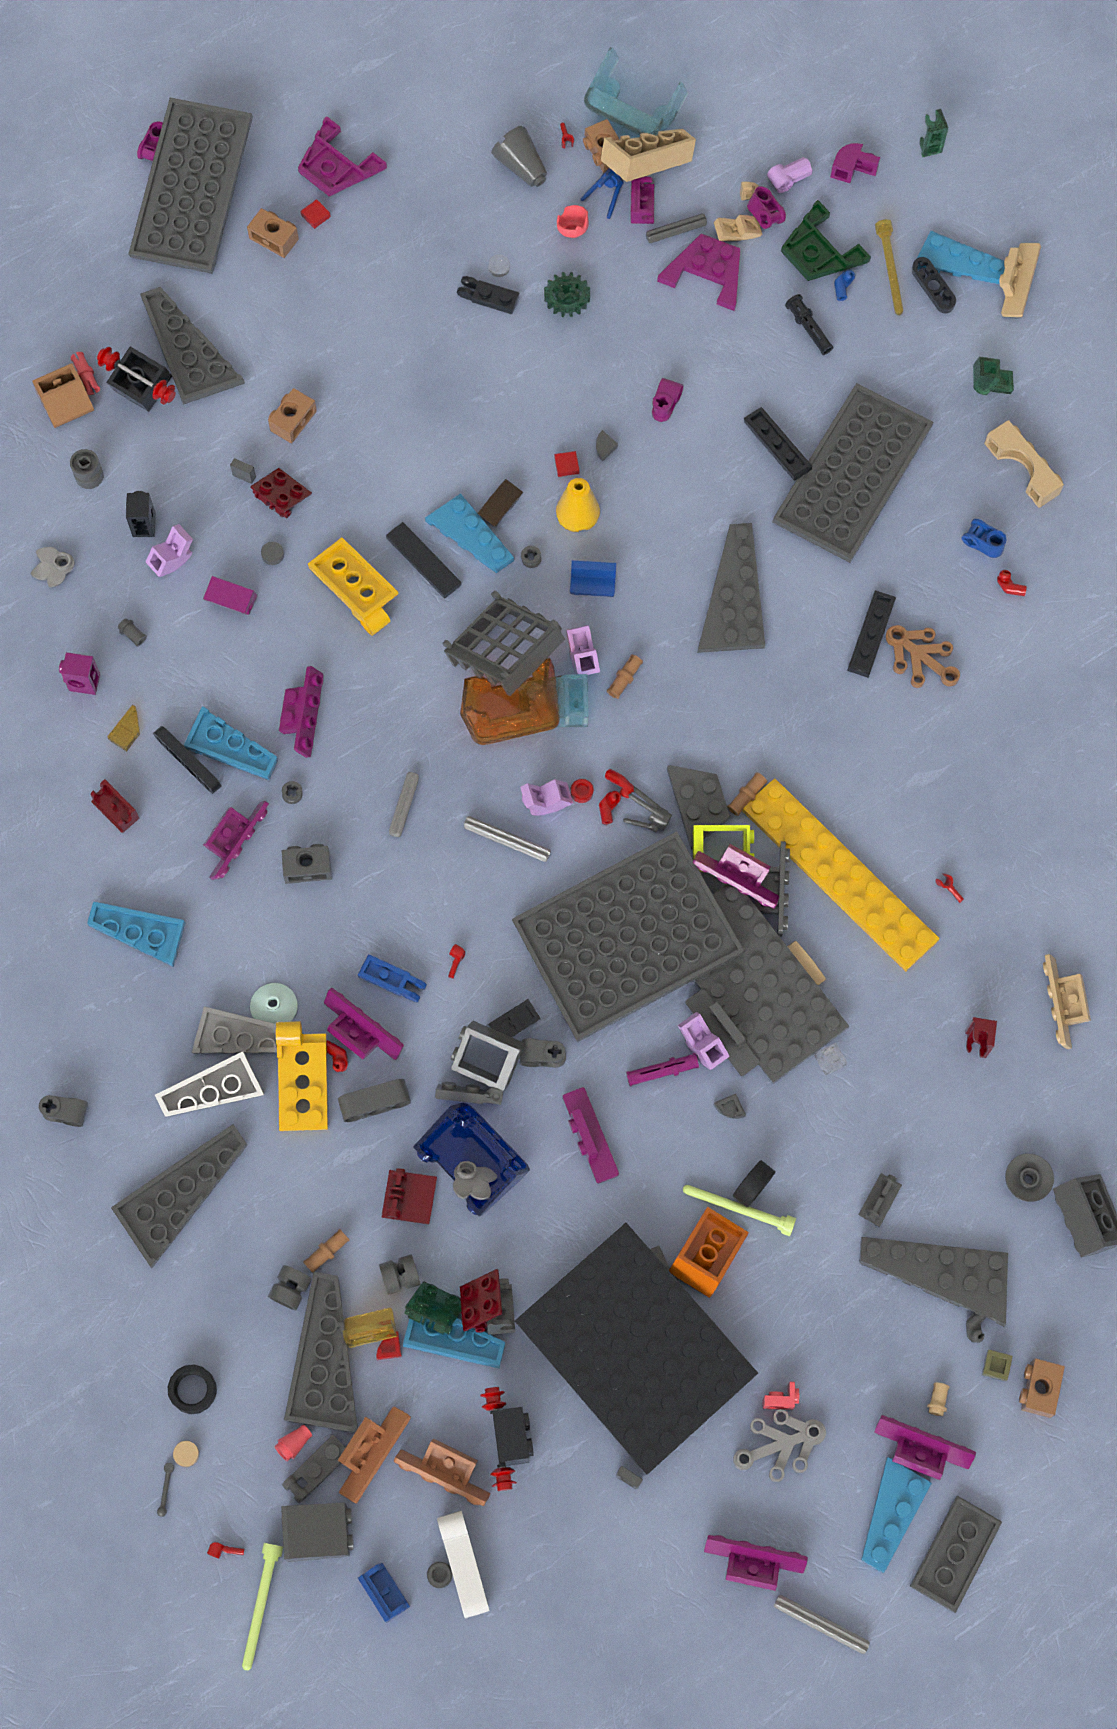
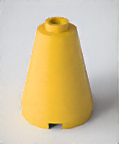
[556,478,600,532]

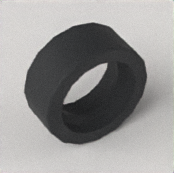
[733,1160,776,1208]
[167,1364,217,1414]

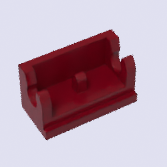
[91,779,140,833]
[965,1017,997,1058]

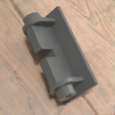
[858,1173,902,1227]

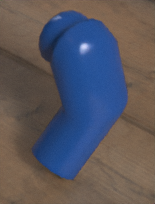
[834,270,855,301]

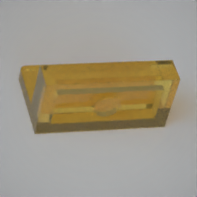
[343,1308,397,1348]

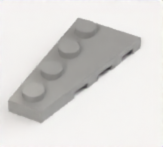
[192,1007,277,1053]

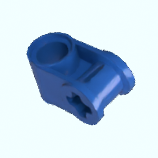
[961,519,1007,558]

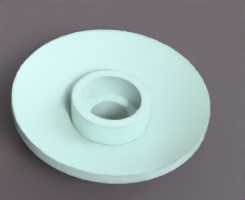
[250,983,298,1024]

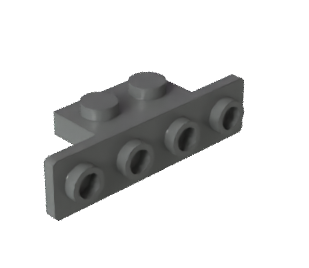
[755,841,790,937]
[685,989,760,1076]

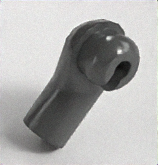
[966,1312,987,1343]

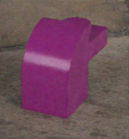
[830,143,881,183]

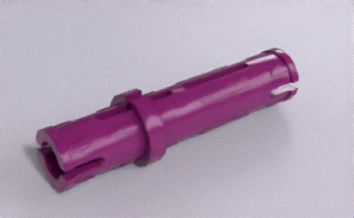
[626,1053,699,1087]

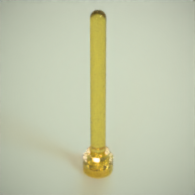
[875,219,903,315]

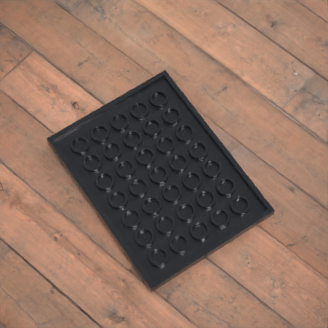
[514,1223,758,1475]

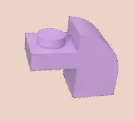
[146,524,193,577]
[566,625,600,677]
[520,779,573,816]
[678,1012,730,1070]

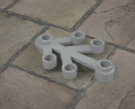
[733,1409,826,1482]

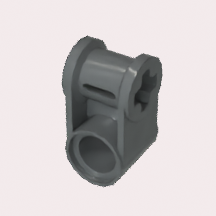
[520,1038,566,1068]
[39,1095,88,1127]

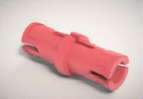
[71,352,100,395]

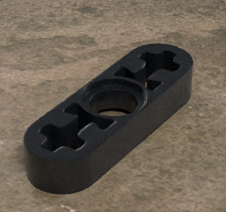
[912,257,956,313]

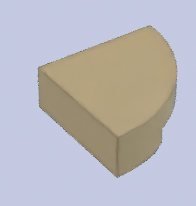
[740,182,759,200]

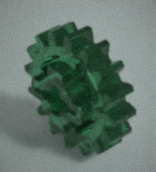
[544,272,590,317]

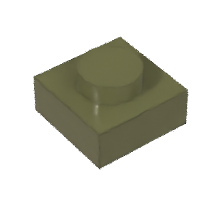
[982,1349,1013,1381]

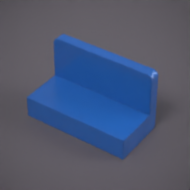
[570,560,616,597]

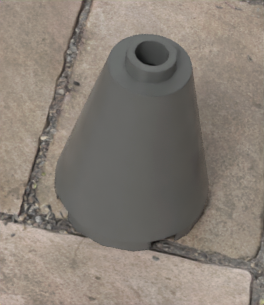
[491,126,547,187]

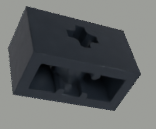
[126,491,156,537]

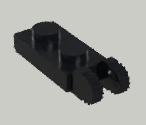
[456,276,519,314]

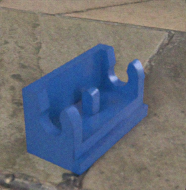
[358,1563,410,1623]

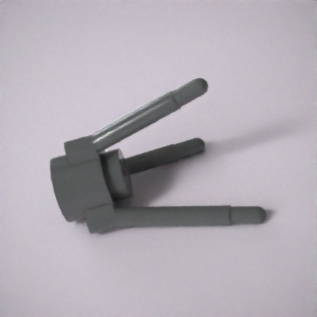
[623,785,672,832]

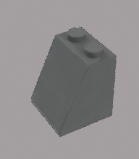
[281,1503,354,1562]

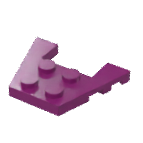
[298,116,387,197]
[657,233,740,311]

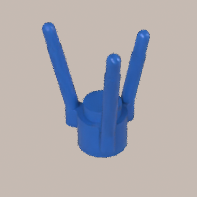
[581,168,624,219]

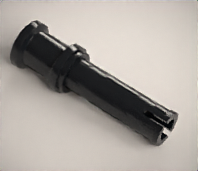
[785,294,834,355]

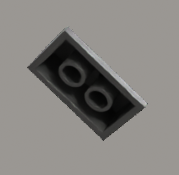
[1053,1174,1117,1258]

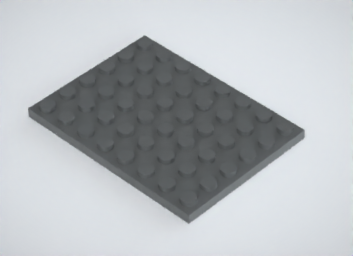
[512,832,745,1042]

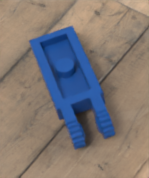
[358,954,427,1003]

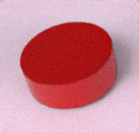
[570,779,594,803]

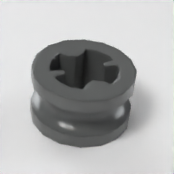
[521,546,541,568]
[282,781,302,804]

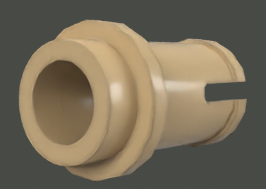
[927,1382,950,1416]

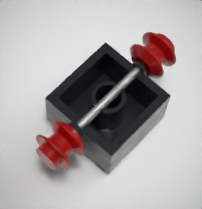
[97,346,176,412]
[480,1387,534,1491]

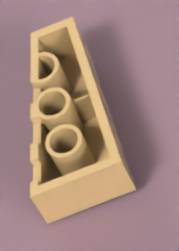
[601,129,696,182]

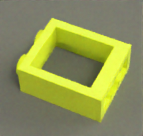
[693,825,754,872]

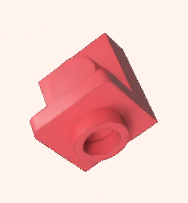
[763,1382,799,1410]

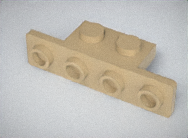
[999,243,1041,317]
[1043,954,1091,1049]

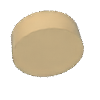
[173,1441,199,1467]

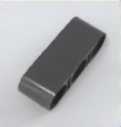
[338,1079,411,1122]

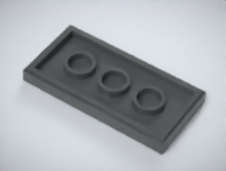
[909,1496,1002,1613]

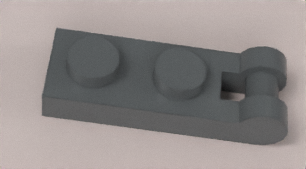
[282,1435,345,1503]

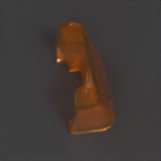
[460,658,560,745]

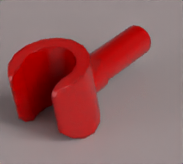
[560,123,574,149]
[935,873,964,903]
[448,944,465,979]
[207,1542,244,1559]

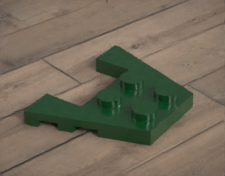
[781,200,871,281]

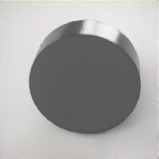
[261,542,284,565]
[427,1562,453,1588]

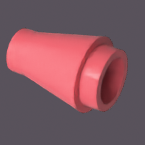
[274,1425,313,1462]

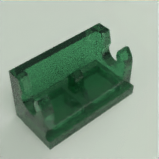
[919,109,949,158]

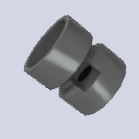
[70,449,104,489]
[379,1254,421,1295]
[268,1265,312,1311]

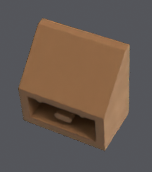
[32,363,95,428]

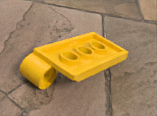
[308,537,399,636]
[276,1021,328,1131]

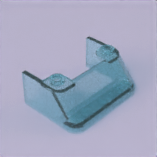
[584,47,688,136]

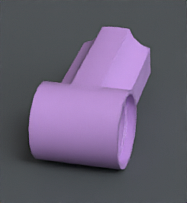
[767,157,813,193]

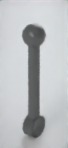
[157,1463,174,1517]

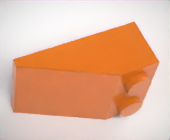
[669,1206,749,1298]

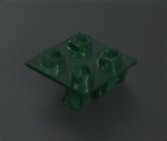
[404,1281,461,1335]

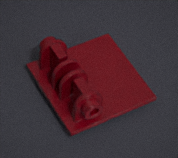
[250,468,312,518]
[381,1168,437,1225]
[460,1269,502,1333]

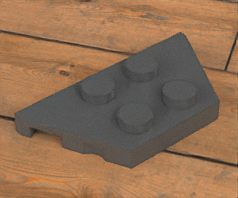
[667,765,730,850]

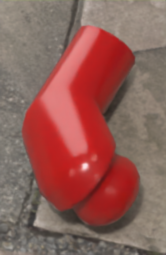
[997,570,1027,597]
[605,769,634,798]
[599,791,621,824]
[327,1040,348,1072]

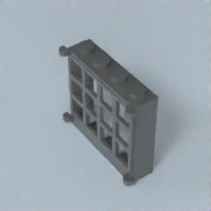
[442,590,565,696]

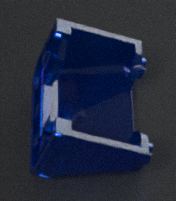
[413,1102,530,1217]

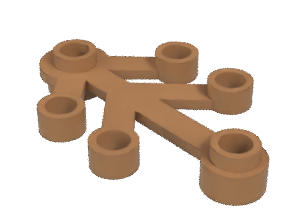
[886,625,960,688]

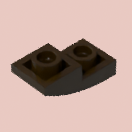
[478,479,524,527]

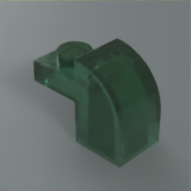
[973,356,1014,396]

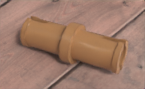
[607,654,643,699]
[727,772,767,816]
[303,1229,350,1273]

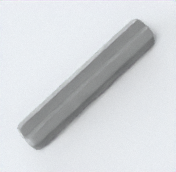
[389,772,419,837]

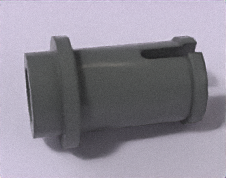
[118,618,147,647]

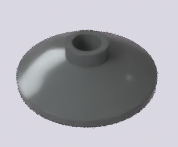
[1005,1154,1054,1202]

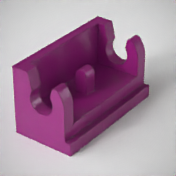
[631,176,654,224]
[203,576,257,615]

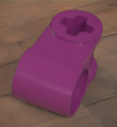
[137,121,163,161]
[747,186,786,229]
[652,378,684,422]

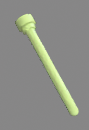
[683,1185,796,1236]
[242,1543,283,1670]

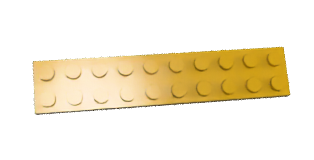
[742,778,940,972]

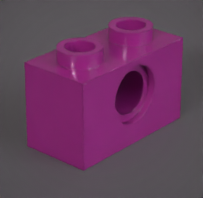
[59,652,101,695]

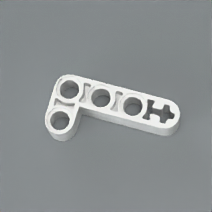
[437,1511,490,1619]

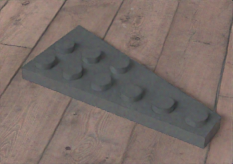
[140,287,245,405]
[697,523,765,653]
[111,1124,247,1268]
[859,1237,1008,1327]
[284,1272,358,1433]

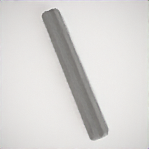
[464,816,551,862]
[774,1595,870,1654]

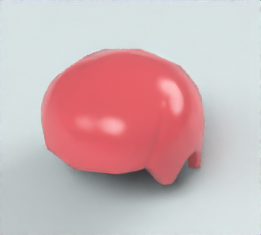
[557,205,589,238]

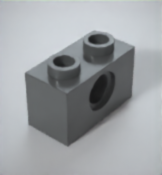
[281,844,332,884]

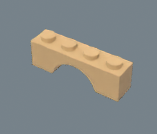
[984,420,1064,508]

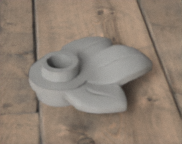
[31,547,75,587]
[453,1161,497,1200]

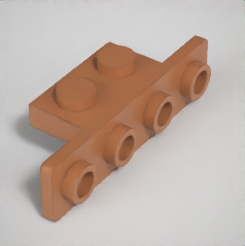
[338,1407,411,1503]
[394,1438,490,1506]

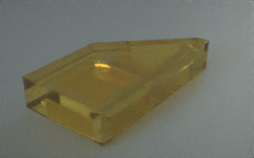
[107,705,140,752]

